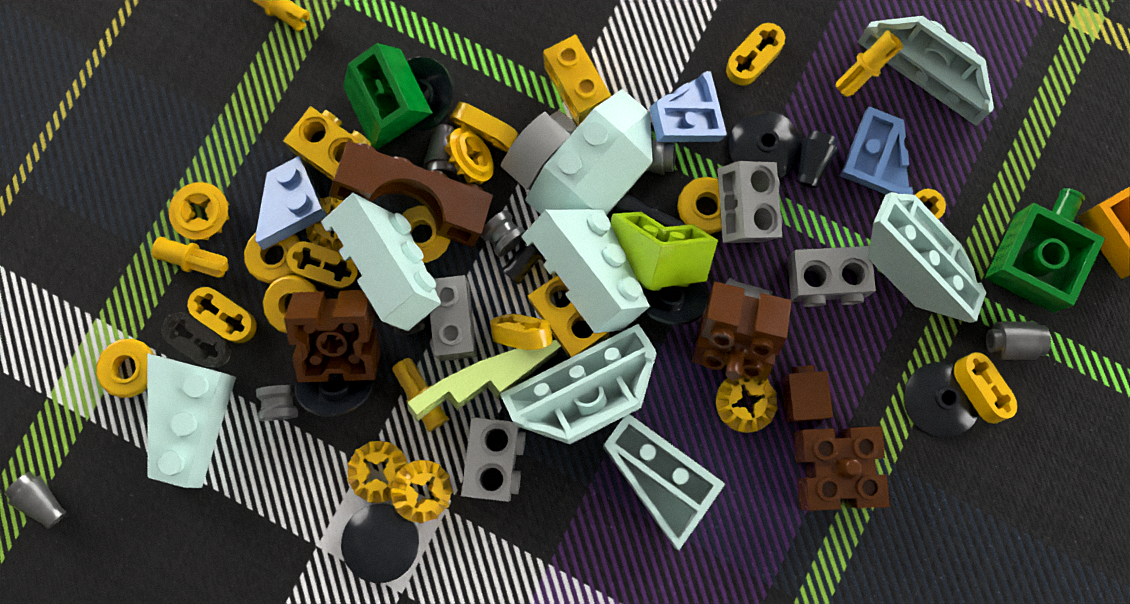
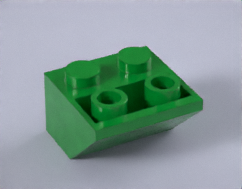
[343,43,432,150]

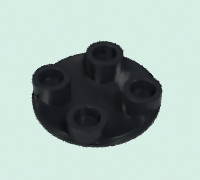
[341,504,419,583]

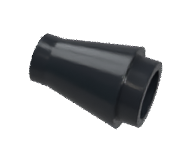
[796,131,838,189]

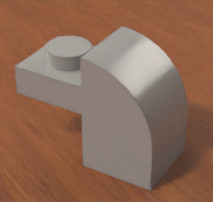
[500,110,578,190]

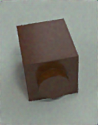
[782,365,833,423]

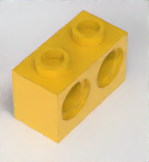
[543,34,611,126]
[283,106,372,181]
[528,275,610,358]

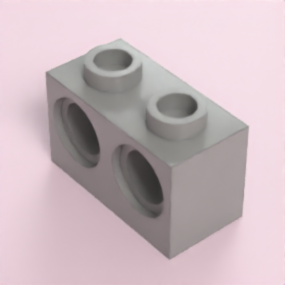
[717,161,782,243]
[787,246,876,307]
[430,275,477,361]
[461,417,526,502]

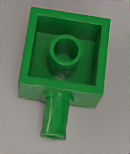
[985,188,1105,313]

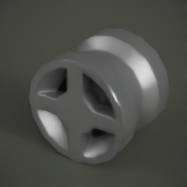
[481,210,525,257]
[256,385,298,421]

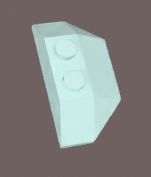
[858,16,994,126]
[525,89,653,215]
[868,192,986,323]
[500,324,656,444]

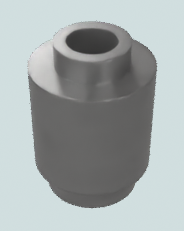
[986,322,1051,360]

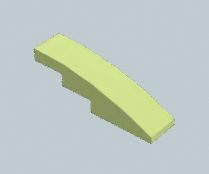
[407,340,561,421]

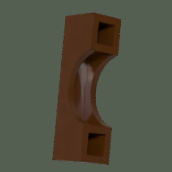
[329,141,493,247]

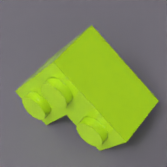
[610,212,718,291]

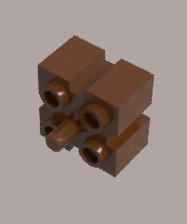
[691,281,792,381]
[284,290,381,383]
[793,426,890,511]

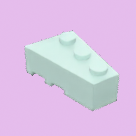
[321,193,441,331]
[521,209,650,333]
[147,353,236,488]
[603,414,725,550]

